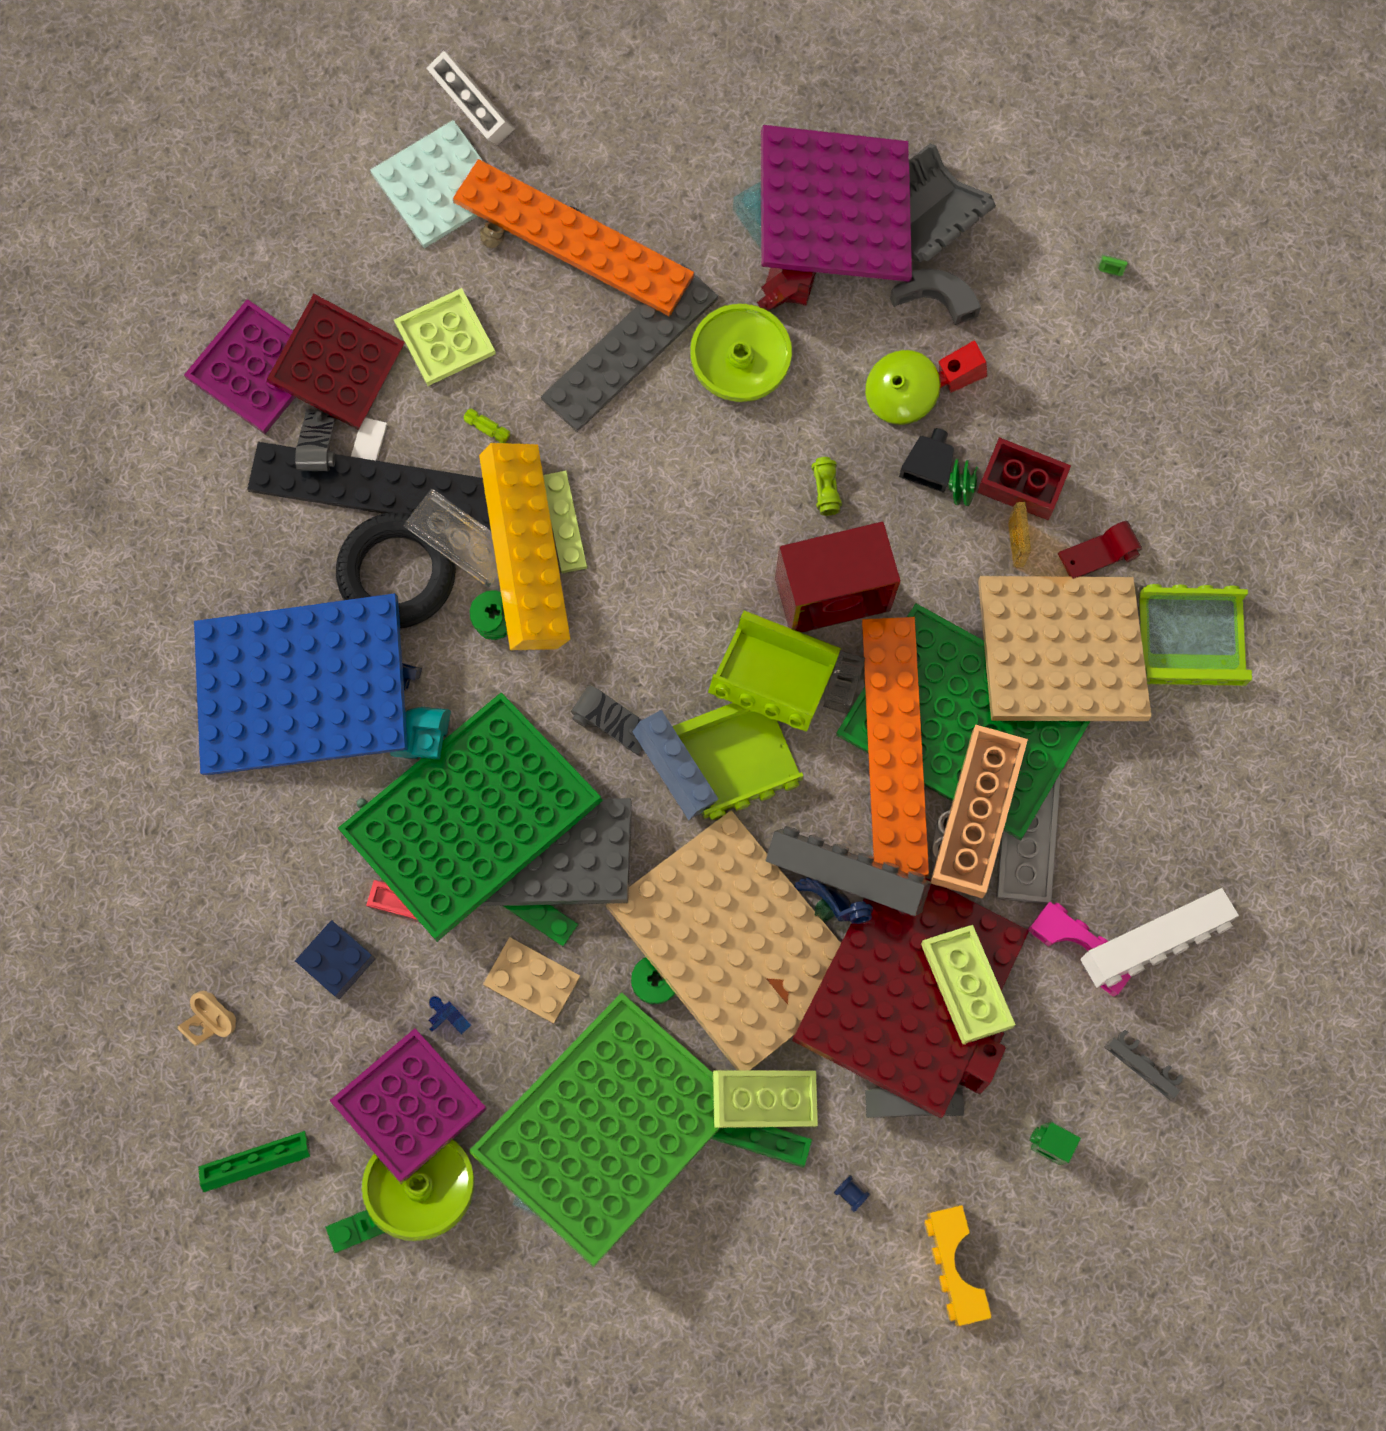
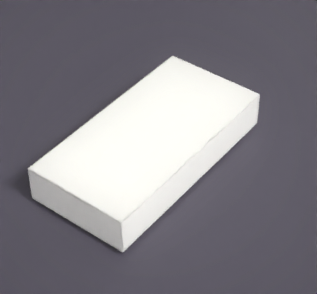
[351,418,388,461]

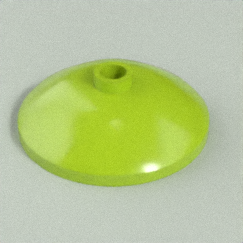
[865,350,941,425]

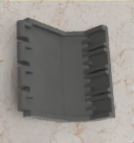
[909,143,996,263]

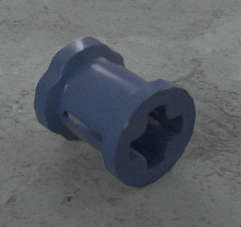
[833,1175,870,1213]

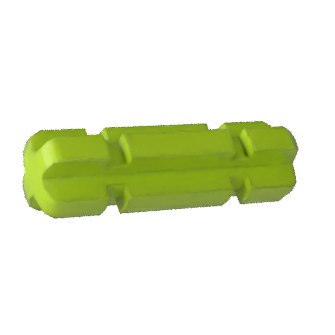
[463,408,511,443]

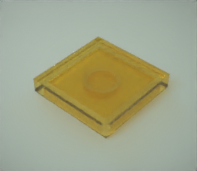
[1008,502,1031,567]

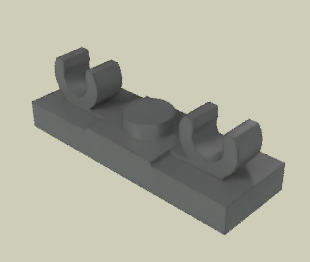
[1104,1030,1184,1100]

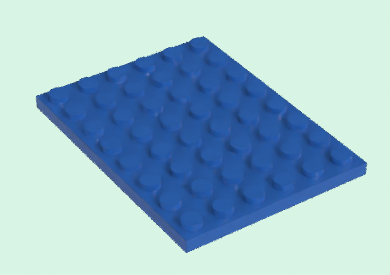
[194,593,408,775]

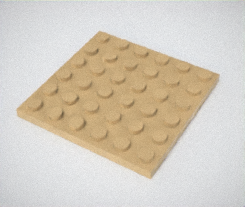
[978,576,1152,721]

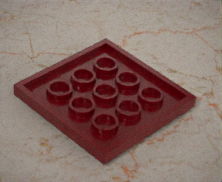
[266,293,405,430]

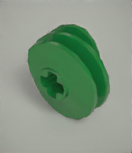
[949,459,979,506]
[470,590,508,640]
[631,957,675,1005]

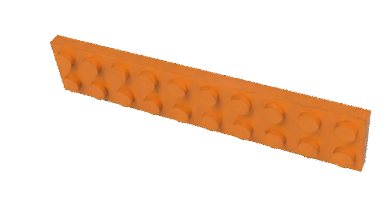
[453,159,694,317]
[862,617,929,877]

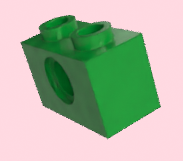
[1029,1122,1081,1165]

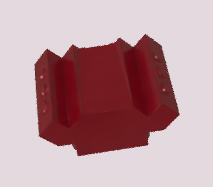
[757,268,817,311]

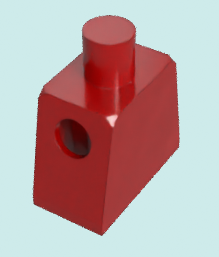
[938,340,987,393]

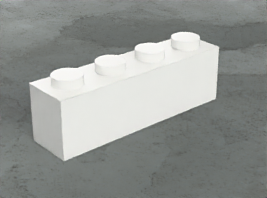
[427,51,515,146]

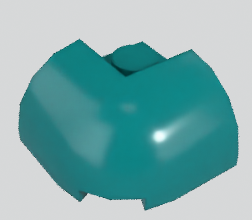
[390,707,451,759]

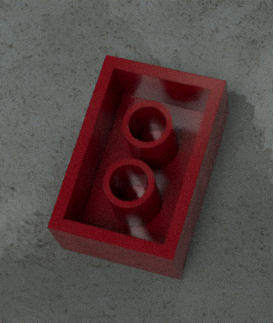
[977,437,1071,521]

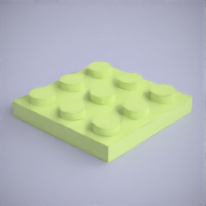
[394,288,496,386]

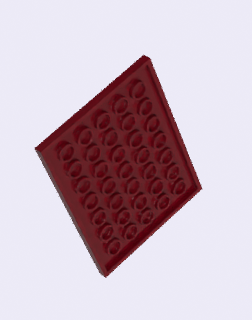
[792,877,1030,1119]

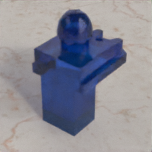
[428,996,471,1034]

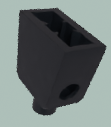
[899,428,954,493]

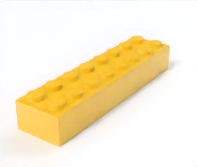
[479,443,570,650]

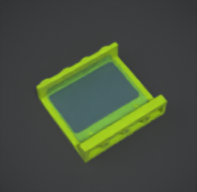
[1139,584,1252,686]

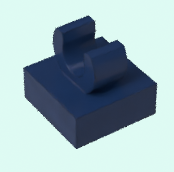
[402,663,422,691]

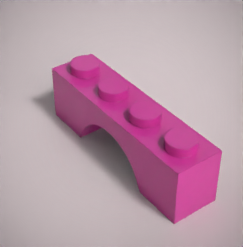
[1028,902,1132,997]

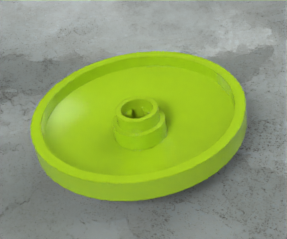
[690,304,792,402]
[362,1140,475,1241]

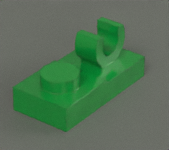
[325,1210,385,1253]

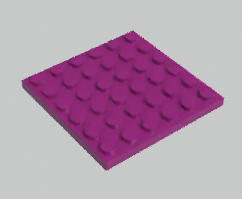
[761,125,912,282]

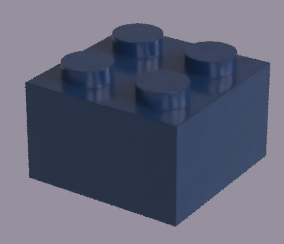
[295,920,375,1000]

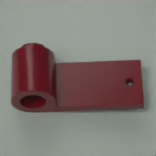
[1058,521,1142,579]

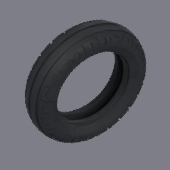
[336,512,456,628]

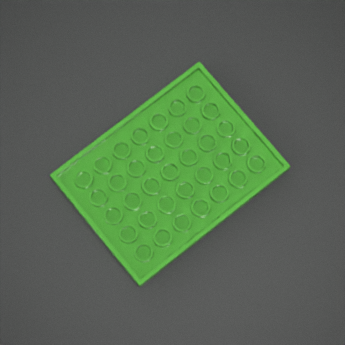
[470,992,720,1268]

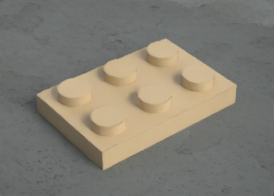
[483,937,581,1024]

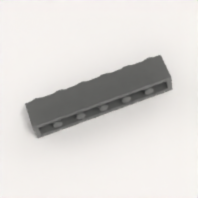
[766,826,931,916]

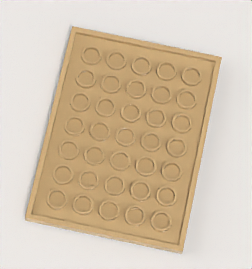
[606,810,841,1070]

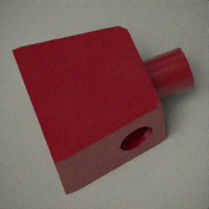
[959,1032,1006,1095]

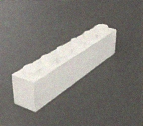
[1080,888,1239,988]

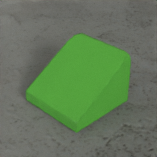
[1098,254,1128,276]

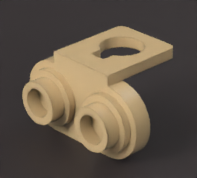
[178,991,236,1046]

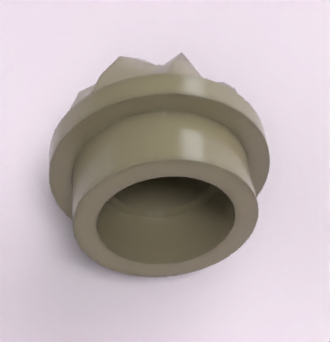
[480,222,504,248]

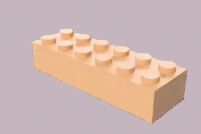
[931,725,1028,899]

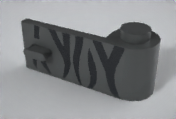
[295,409,336,471]
[571,685,642,755]

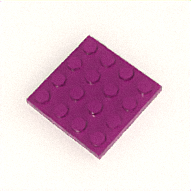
[184,299,295,434]
[329,1028,487,1184]

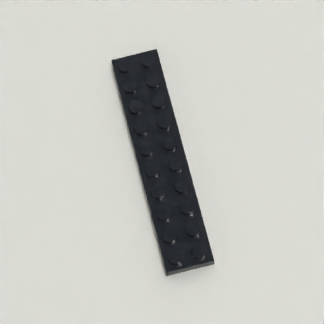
[247,442,491,531]

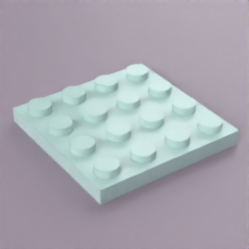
[370,120,483,248]

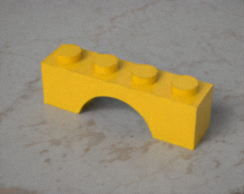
[924,1205,992,1326]

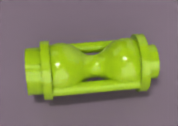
[811,457,842,516]

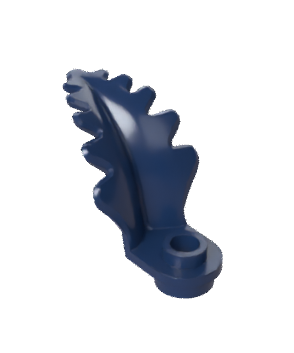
[794,878,873,924]

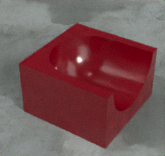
[775,521,901,633]

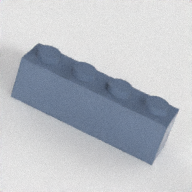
[632,710,718,820]

